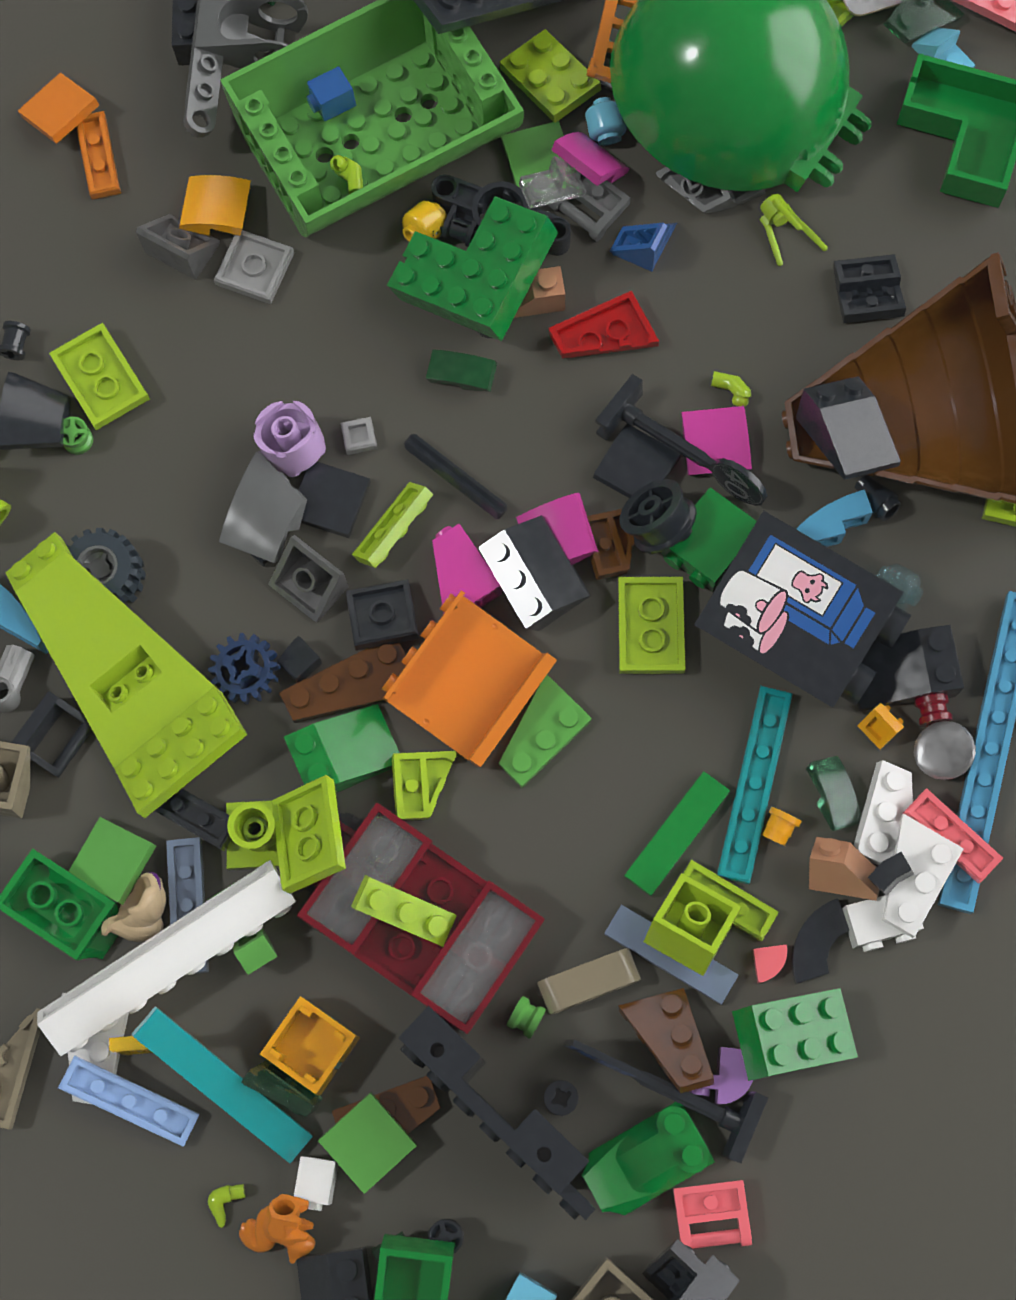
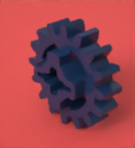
[208,633,280,705]

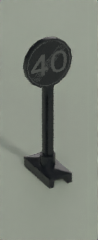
[595,374,768,506]

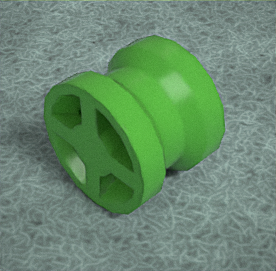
[63,416,93,455]
[506,996,547,1039]

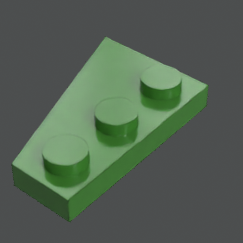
[499,675,592,788]

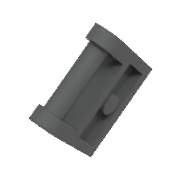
[549,171,631,242]

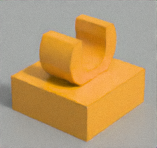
[857,703,904,749]

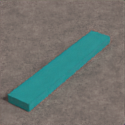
[717,686,793,885]
[132,1006,313,1164]

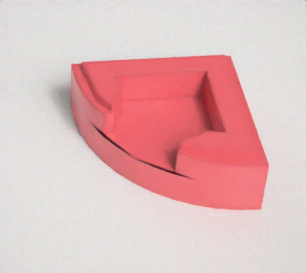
[752,944,787,984]

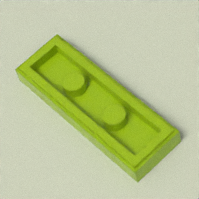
[683,860,779,942]

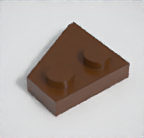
[587,508,634,580]

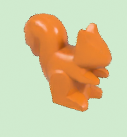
[239,1194,316,1264]

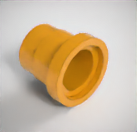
[762,806,802,846]

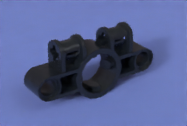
[431,174,571,256]

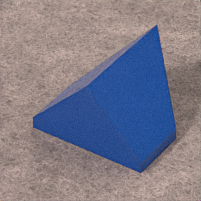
[610,222,678,272]

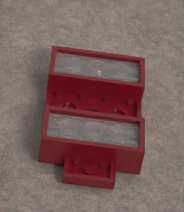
[297,803,545,1035]

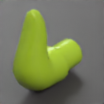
[207,1184,246,1228]

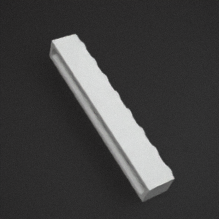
[37,860,296,1056]

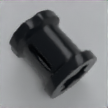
[0,320,31,361]

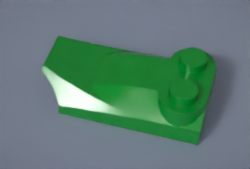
[0,848,119,961]
[581,1102,715,1216]

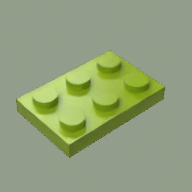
[499,29,601,123]
[49,322,150,430]
[618,577,685,674]
[272,775,346,894]

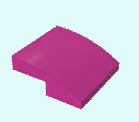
[551,132,630,186]
[681,406,752,475]
[516,493,598,564]

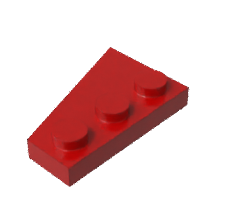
[548,290,659,359]

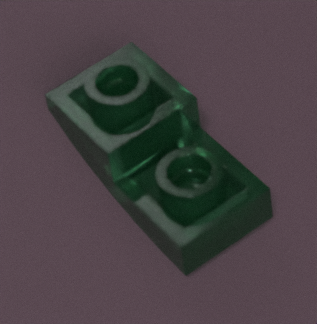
[806,755,861,831]

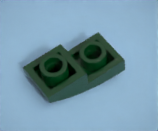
[426,349,497,392]

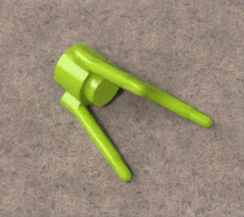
[759,194,828,266]

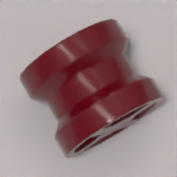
[915,693,953,727]

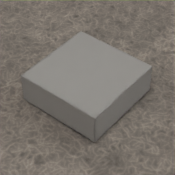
[340,417,378,455]

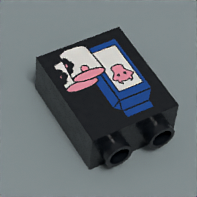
[694,510,911,708]

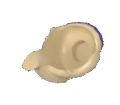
[101,872,166,942]

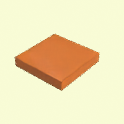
[18,72,99,144]

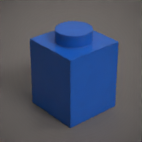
[306,66,356,121]

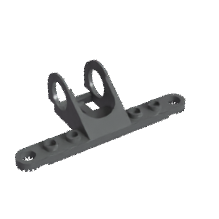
[183,0,308,138]

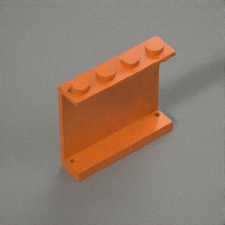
[382,590,557,767]

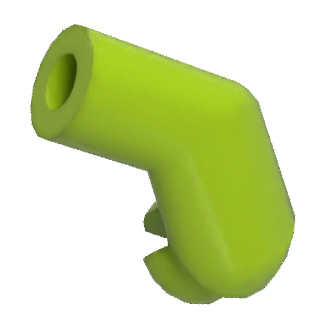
[330,155,363,195]
[711,371,751,407]

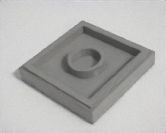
[214,230,295,304]

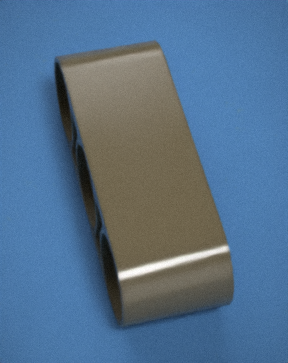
[537,948,641,1015]

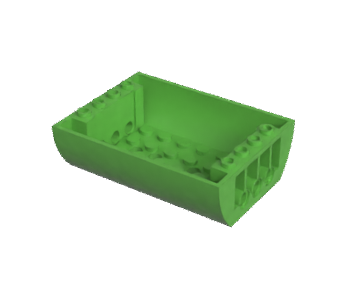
[220,0,524,238]

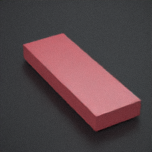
[902,788,1003,884]

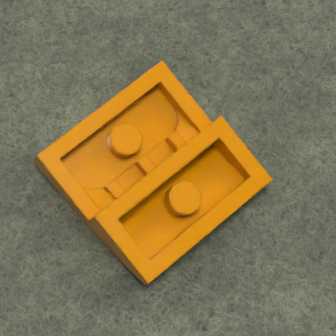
[179,175,251,236]

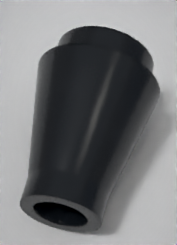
[854,475,901,521]

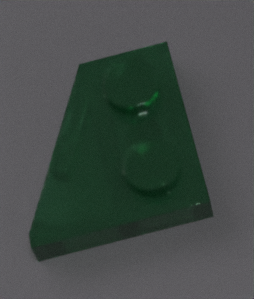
[883,0,964,44]
[241,1060,323,1117]

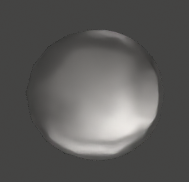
[913,721,976,780]

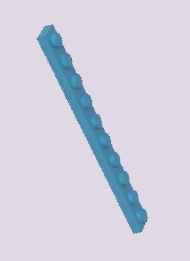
[938,591,1016,914]

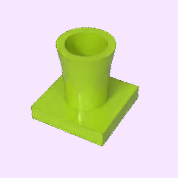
[226,801,279,870]

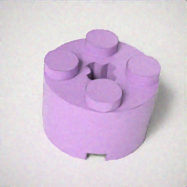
[254,401,326,477]

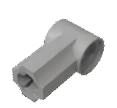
[0,644,35,713]

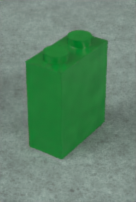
[662,487,757,592]

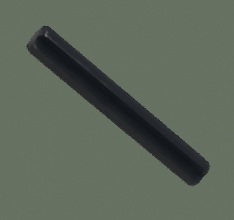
[404,434,507,519]

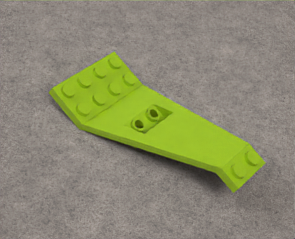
[5,532,247,818]

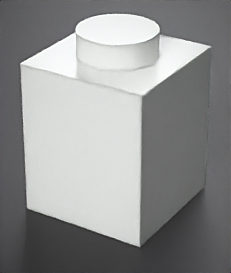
[294,1156,338,1211]

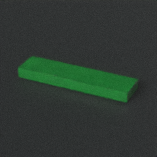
[624,771,730,897]

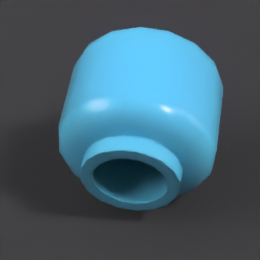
[585,97,627,146]

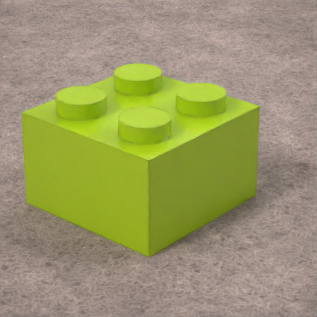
[643,873,742,976]

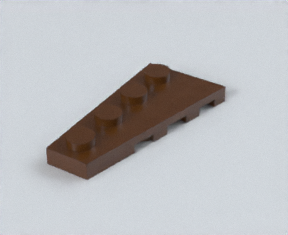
[279,643,406,723]

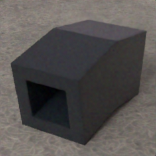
[868,851,914,896]

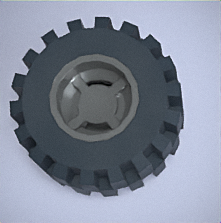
[66,528,146,604]

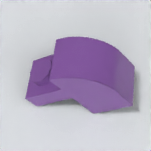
[689,1047,753,1105]

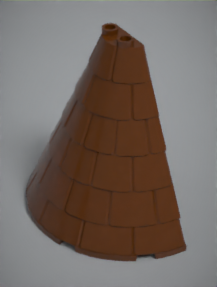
[782,252,1016,504]

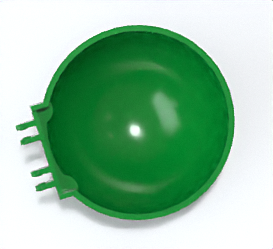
[610,0,872,192]

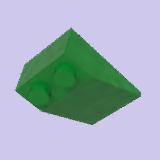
[284,704,399,793]

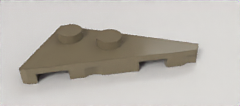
[0,1008,41,1129]

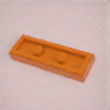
[76,111,121,200]

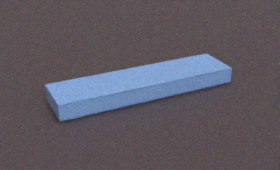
[58,1055,199,1147]

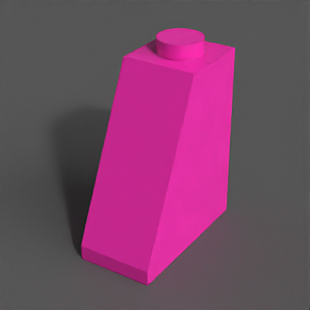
[432,524,502,614]

